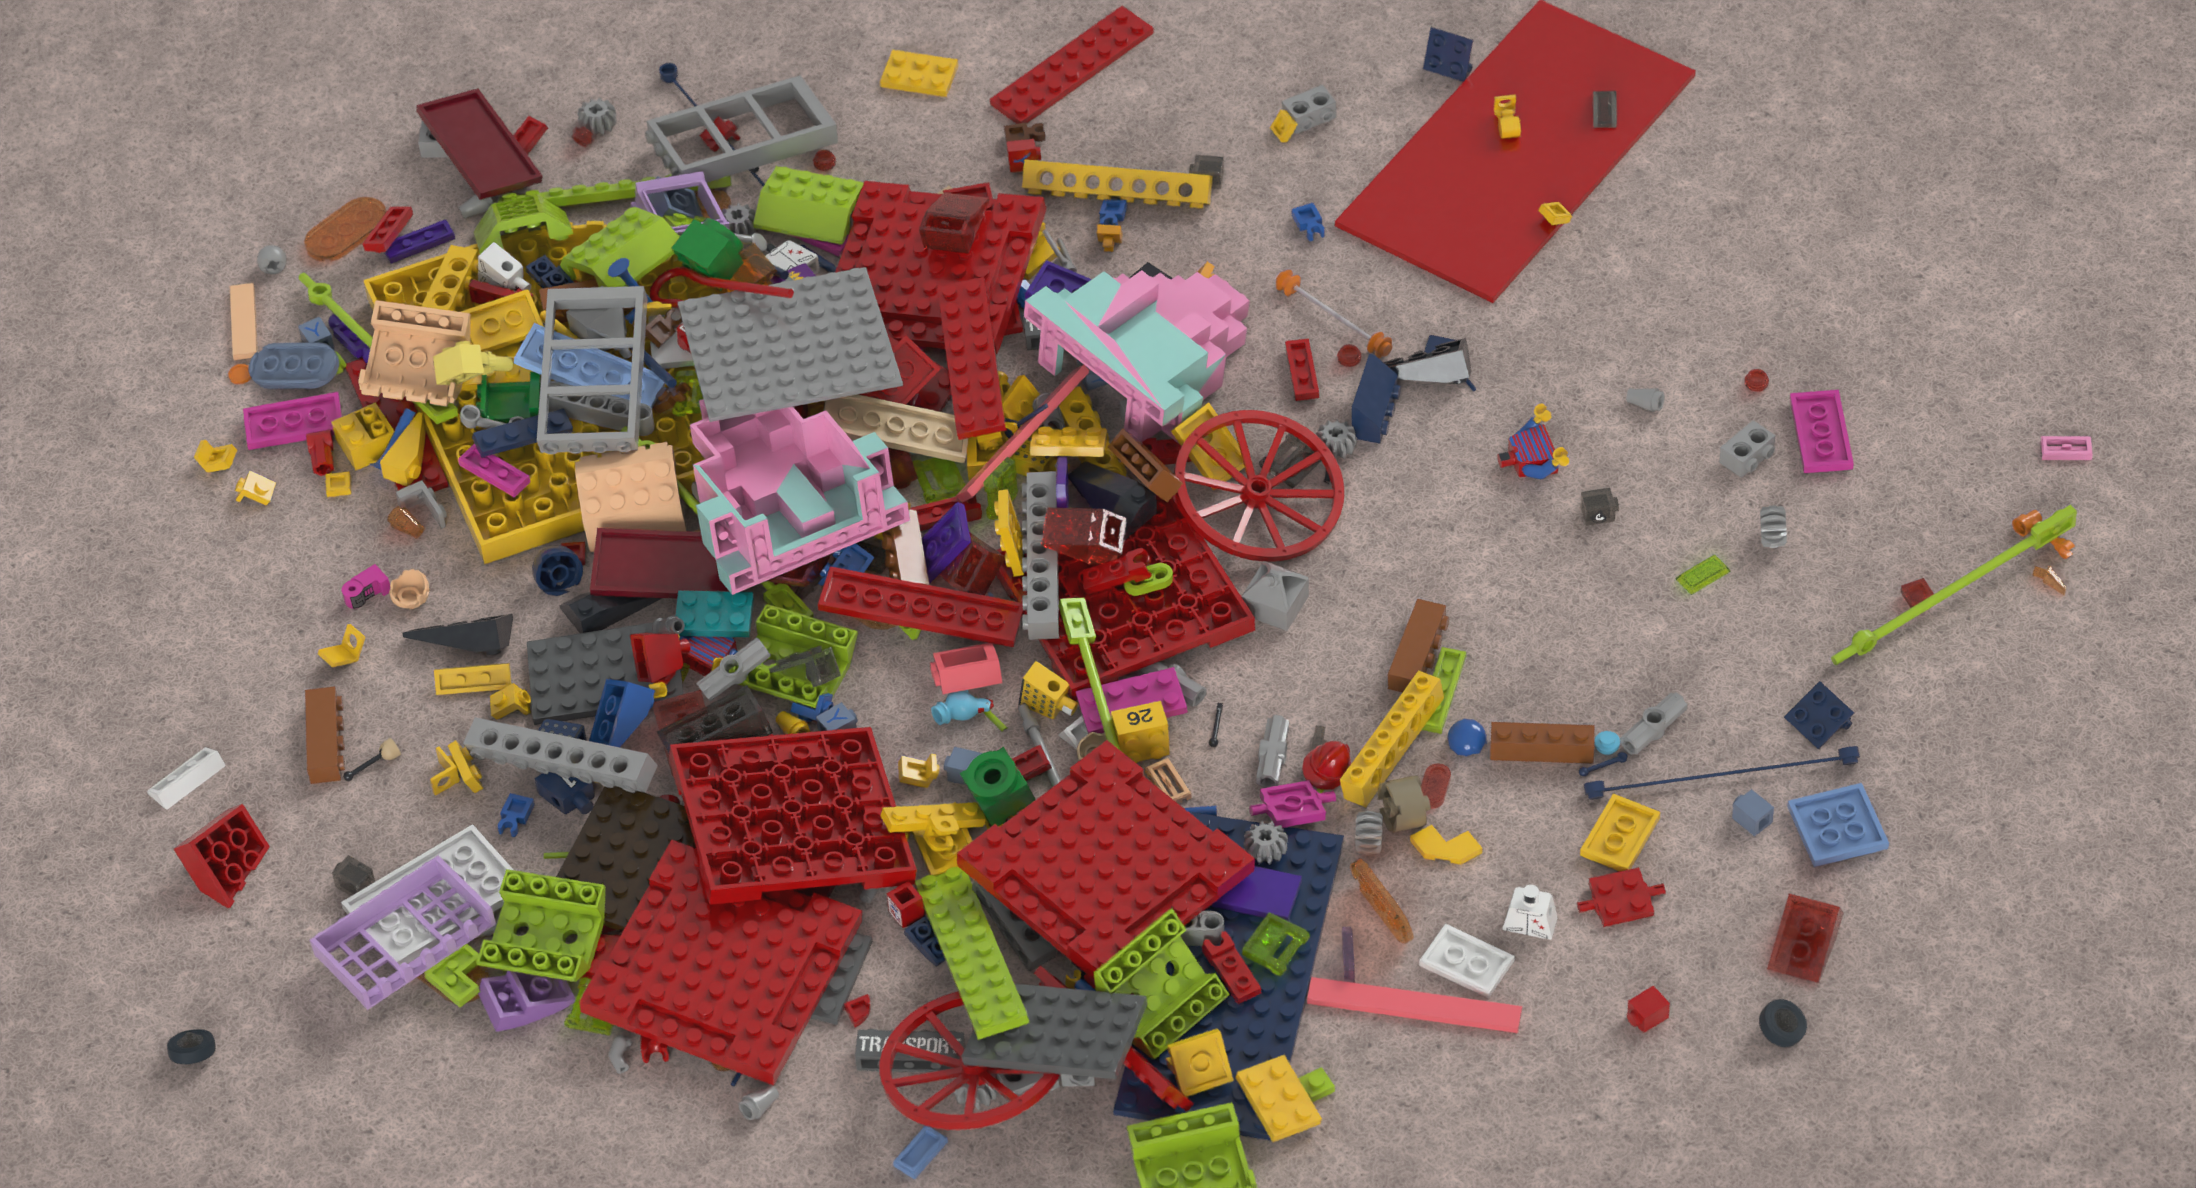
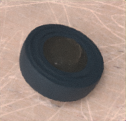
[1759,999,1807,1047]
[167,1029,216,1065]

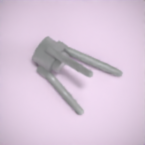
[1043,230,1077,272]

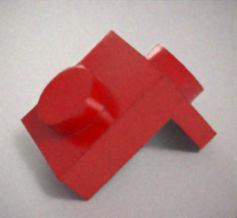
[699,116,741,152]

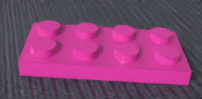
[1790,390,1854,473]
[243,392,342,450]
[1076,667,1188,734]

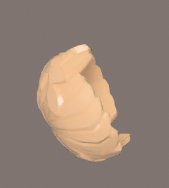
[389,569,429,609]

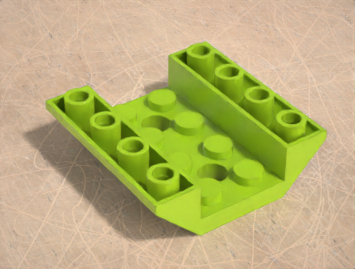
[473,194,573,254]
[729,604,858,708]
[476,869,605,982]
[1094,909,1230,1059]

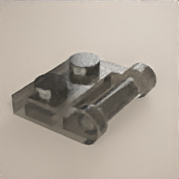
[1259,433,1321,489]

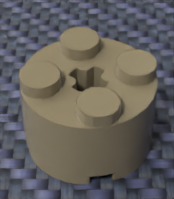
[1378,775,1430,833]

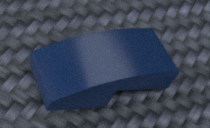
[526,255,574,289]
[904,916,946,967]

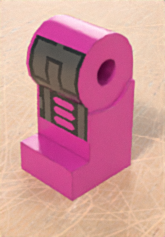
[341,564,390,609]

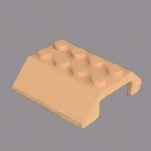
[358,300,470,406]
[575,442,687,552]

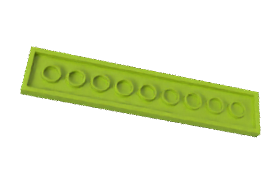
[915,867,1030,1040]

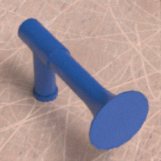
[608,258,653,324]
[369,408,415,470]

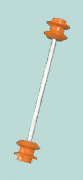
[1276,270,1392,358]

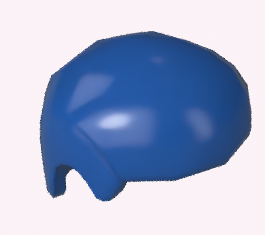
[1447,719,1487,756]

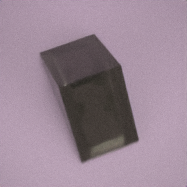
[1592,91,1617,128]

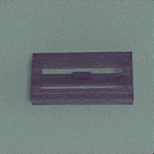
[1342,927,1355,983]

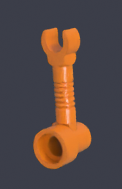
[2012,510,2075,559]

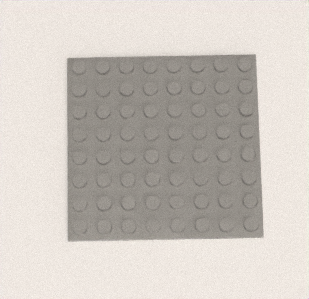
[678,267,903,422]

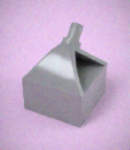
[566,286,632,360]
[1242,561,1309,631]

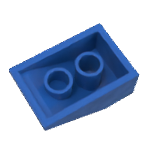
[589,679,655,748]

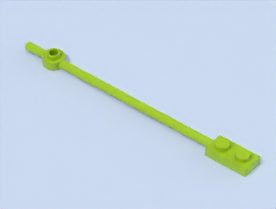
[298,273,458,424]
[621,426,814,618]
[1831,505,2077,665]
[1058,598,1121,751]

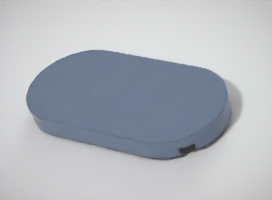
[249,343,339,389]

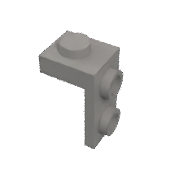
[396,480,447,529]

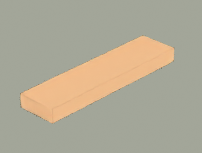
[230,283,257,360]

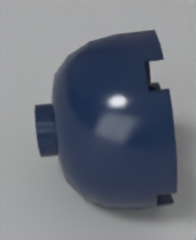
[532,545,583,596]

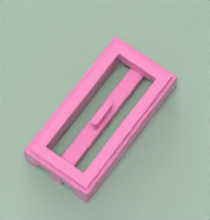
[2040,436,2093,460]

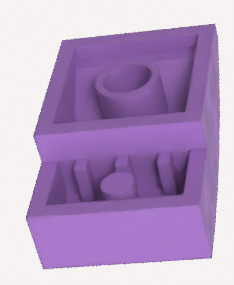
[478,971,576,1032]

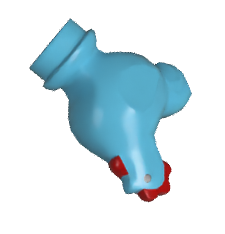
[931,690,994,725]

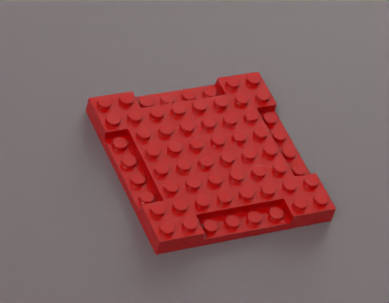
[835,181,1047,354]
[989,495,1255,701]
[669,727,917,905]
[957,740,1255,980]
[579,840,862,1086]

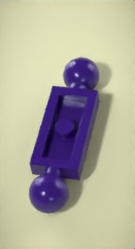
[328,314,370,363]

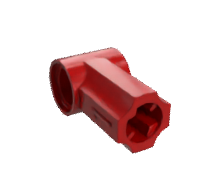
[306,430,334,476]

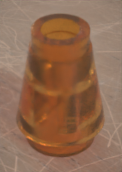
[387,506,425,539]

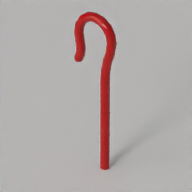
[649,267,794,309]

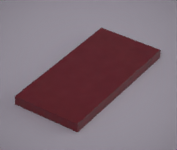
[416,88,543,200]
[590,528,741,599]

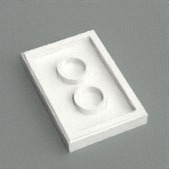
[649,308,694,369]
[1419,924,1515,998]

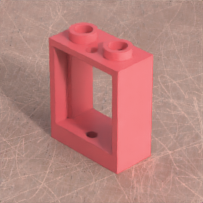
[930,643,1002,694]

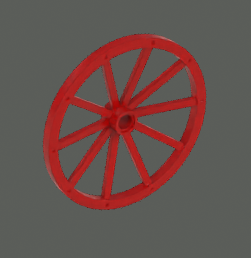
[1173,410,1345,562]
[879,991,1061,1130]

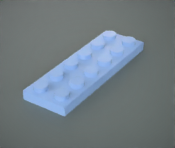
[514,323,665,409]

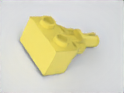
[433,341,513,385]

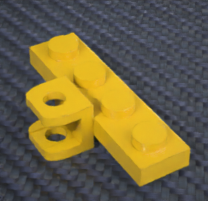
[881,802,986,851]

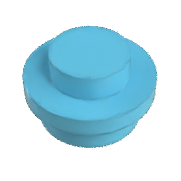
[1594,731,1620,755]

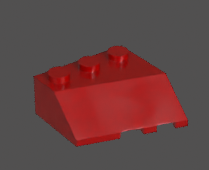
[173,803,270,909]

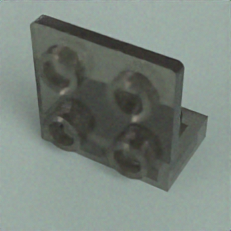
[769,645,841,687]

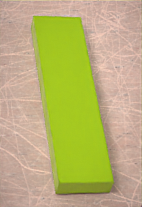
[1422,647,1466,734]

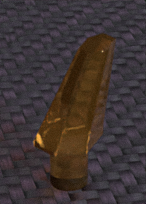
[2032,566,2067,596]

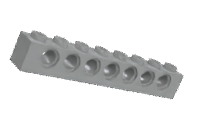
[1022,471,1059,640]
[463,717,658,793]

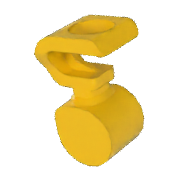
[1494,95,1521,138]

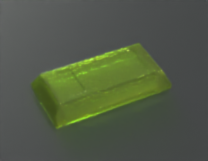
[1676,554,1731,595]

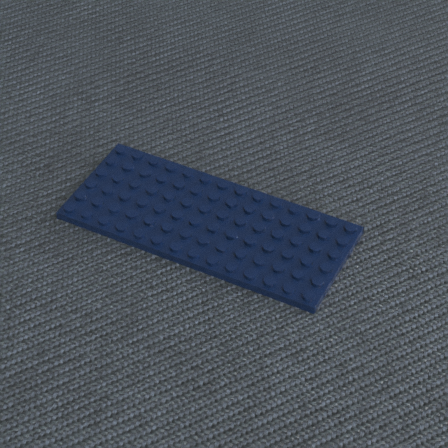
[1113,812,1344,1141]

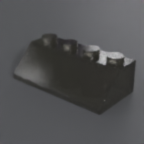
[657,686,773,756]

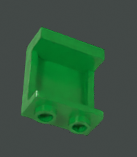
[476,372,541,423]

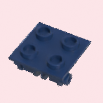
[1423,27,1473,82]
[1784,681,1854,749]

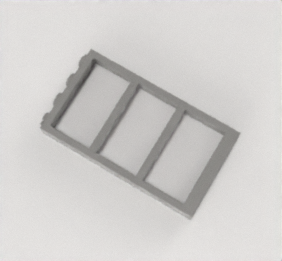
[645,75,838,189]
[537,286,647,454]

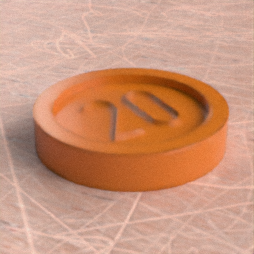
[228,364,252,384]

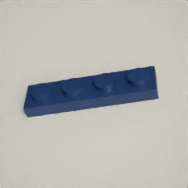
[472,408,573,458]

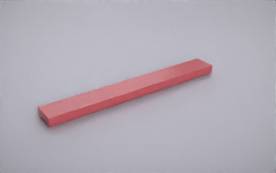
[956,365,1090,502]
[1307,977,1522,1033]

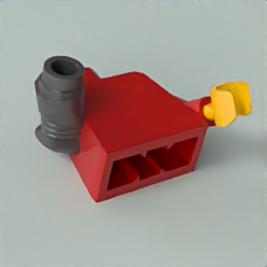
[630,616,691,699]

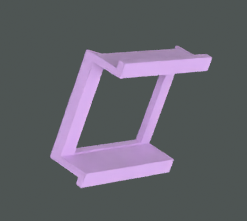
[631,171,729,236]

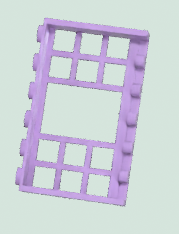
[310,856,496,1010]

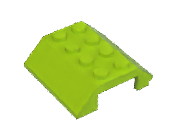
[753,166,864,245]
[560,206,680,287]
[1127,1103,1257,1188]

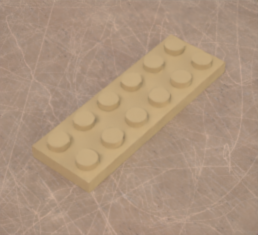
[823,394,968,463]

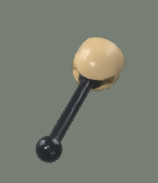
[343,738,401,781]

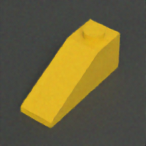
[380,412,426,487]

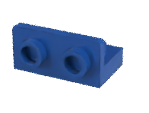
[818,543,874,586]

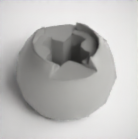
[257,245,287,274]

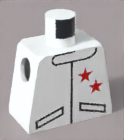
[763,241,820,277]
[478,242,531,292]
[1503,885,1557,940]

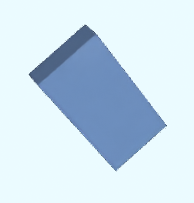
[893,1126,948,1179]

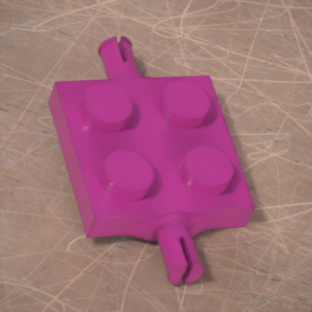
[1249,780,1336,828]

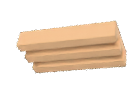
[1145,758,1192,804]

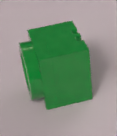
[671,218,744,291]
[959,747,1036,826]

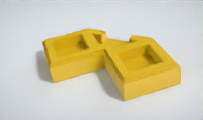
[1410,825,1482,865]

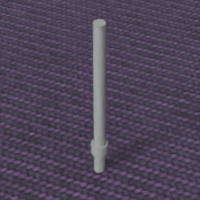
[1018,704,1061,787]

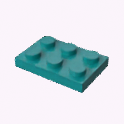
[675,591,754,638]

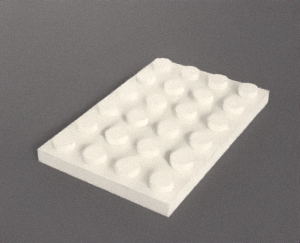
[341,824,513,965]

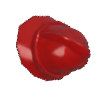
[1302,741,1351,790]

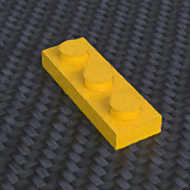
[434,663,512,695]

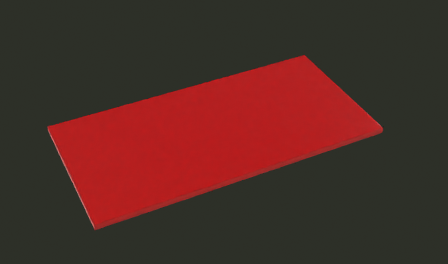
[1335,0,1696,303]

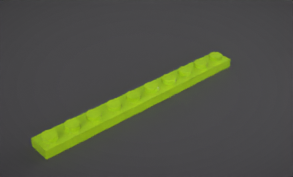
[498,174,731,206]

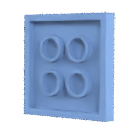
[1787,783,1889,867]

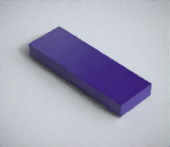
[384,219,456,264]

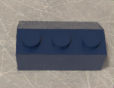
[1352,354,1401,444]

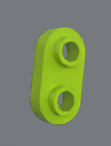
[1124,563,1173,596]

